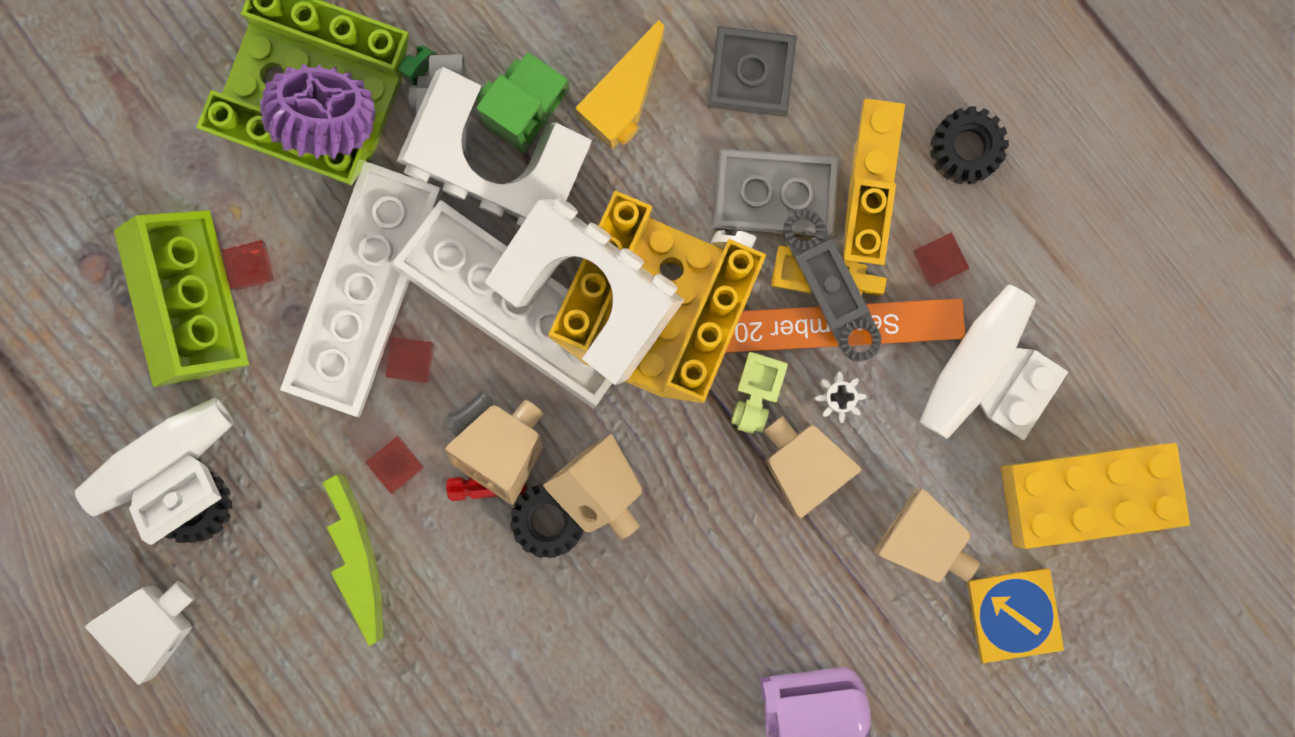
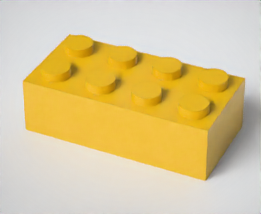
[1000,443,1190,549]

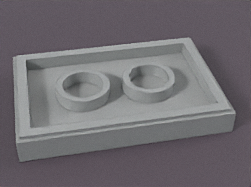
[713,148,840,239]

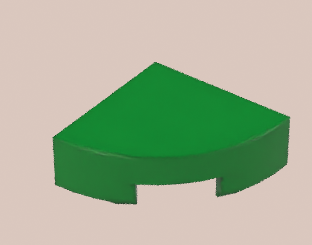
[398,45,438,85]

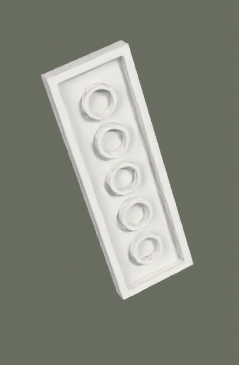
[280,161,442,418]
[392,200,612,409]

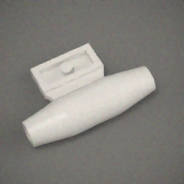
[919,285,1068,440]
[75,398,234,545]

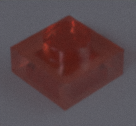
[913,232,970,288]
[222,240,274,290]
[386,337,434,384]
[365,436,425,494]

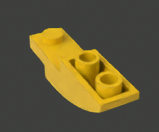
[843,98,905,265]

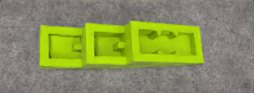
[322,474,384,646]

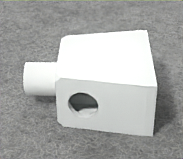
[85,581,195,685]

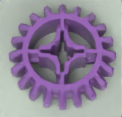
[260,63,376,159]

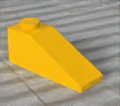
[575,20,665,149]

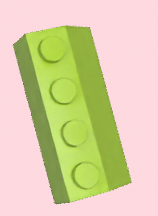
[114,210,249,387]

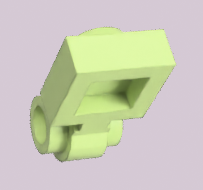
[730,351,788,434]

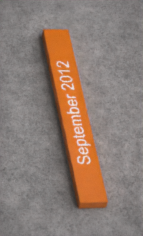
[725,298,965,354]

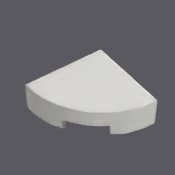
[710,230,756,249]

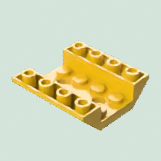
[548,191,767,403]

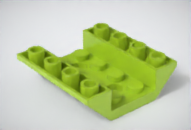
[196,0,409,185]

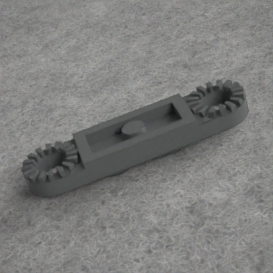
[783,209,882,362]

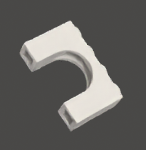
[396,67,592,227]
[485,198,684,385]

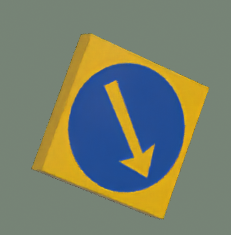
[967,568,1064,663]

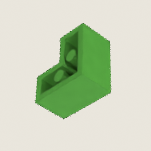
[476,52,570,154]

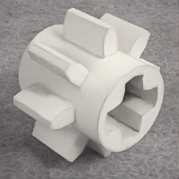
[813,372,867,424]

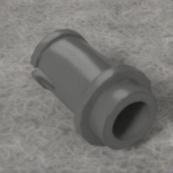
[445,391,494,437]

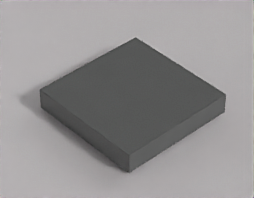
[707,26,797,117]

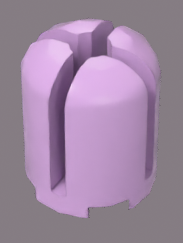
[760,667,871,737]

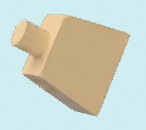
[445,400,543,505]
[763,416,862,519]
[543,434,642,540]
[873,488,980,583]

